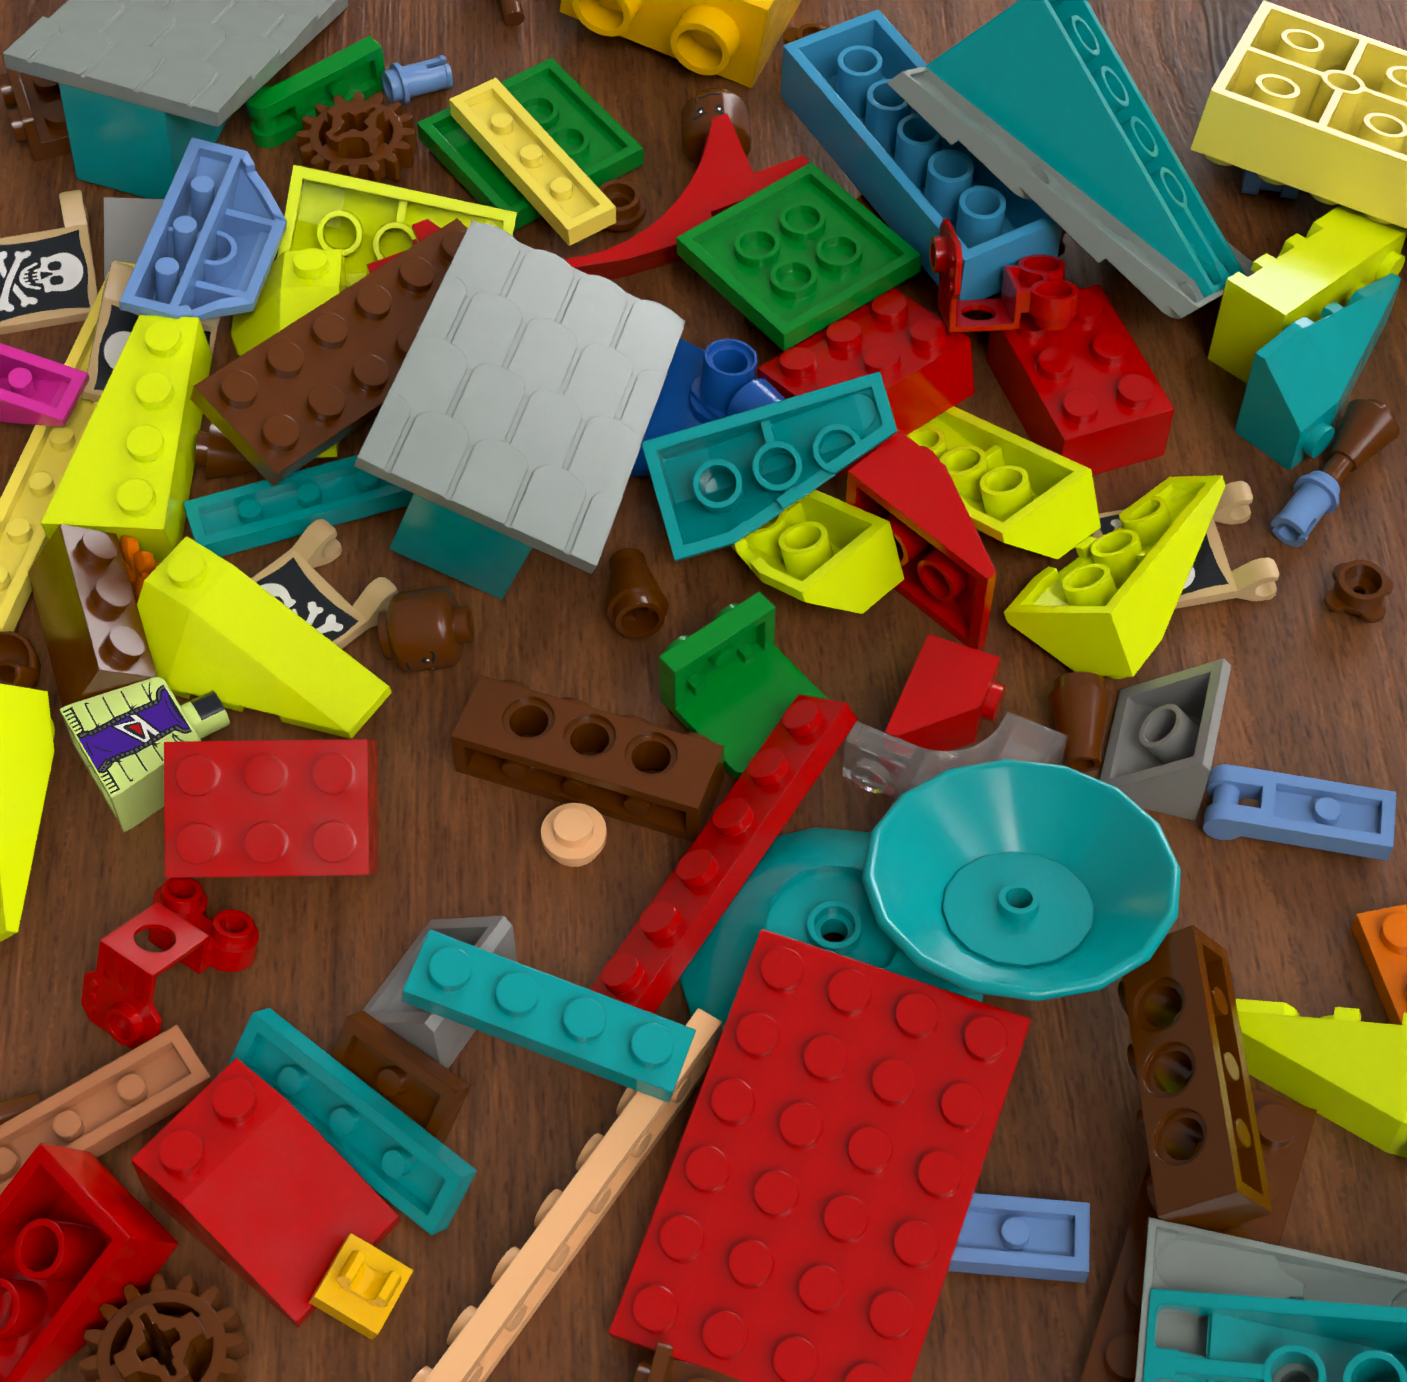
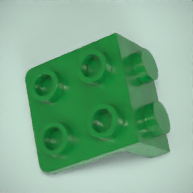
[659,591,828,779]

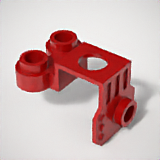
[929,219,1079,333]
[81,877,259,1050]

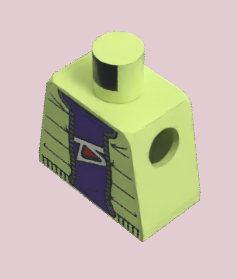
[60,677,230,832]

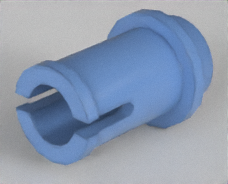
[381,55,453,106]
[1271,471,1340,547]

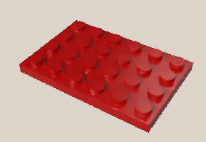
[609,928,1031,1382]

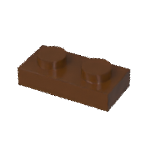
[330,1011,471,1144]

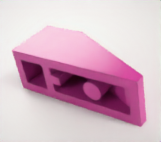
[0,343,90,427]

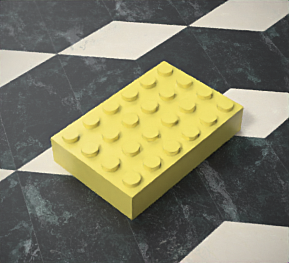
[1191,0,1407,229]

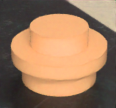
[541,803,607,867]

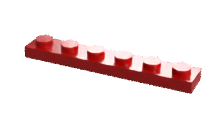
[589,694,858,1014]

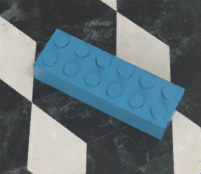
[781,9,1063,300]

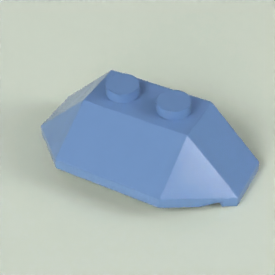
[119,138,286,320]

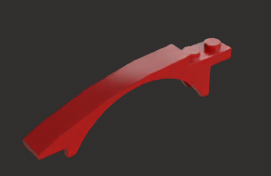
[366,113,809,280]

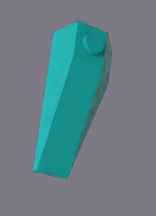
[1235,273,1401,471]
[641,371,897,562]

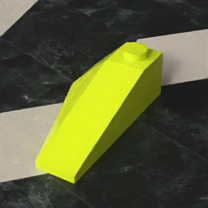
[231,248,348,458]
[906,406,1101,559]
[1004,475,1226,679]
[731,489,904,614]
[137,536,392,739]
[1236,999,1407,1158]

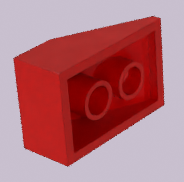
[846,431,997,651]
[131,1058,400,1327]
[0,1143,179,1382]

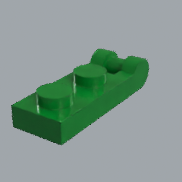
[246,35,385,148]

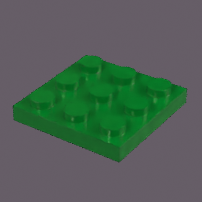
[417,57,644,230]
[676,162,921,351]

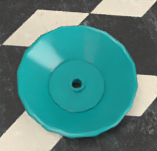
[862,759,1181,1001]
[679,827,983,1031]

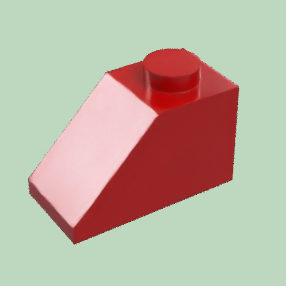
[881,634,1006,771]

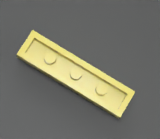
[449,78,616,246]

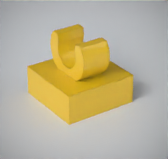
[309,1233,414,1340]

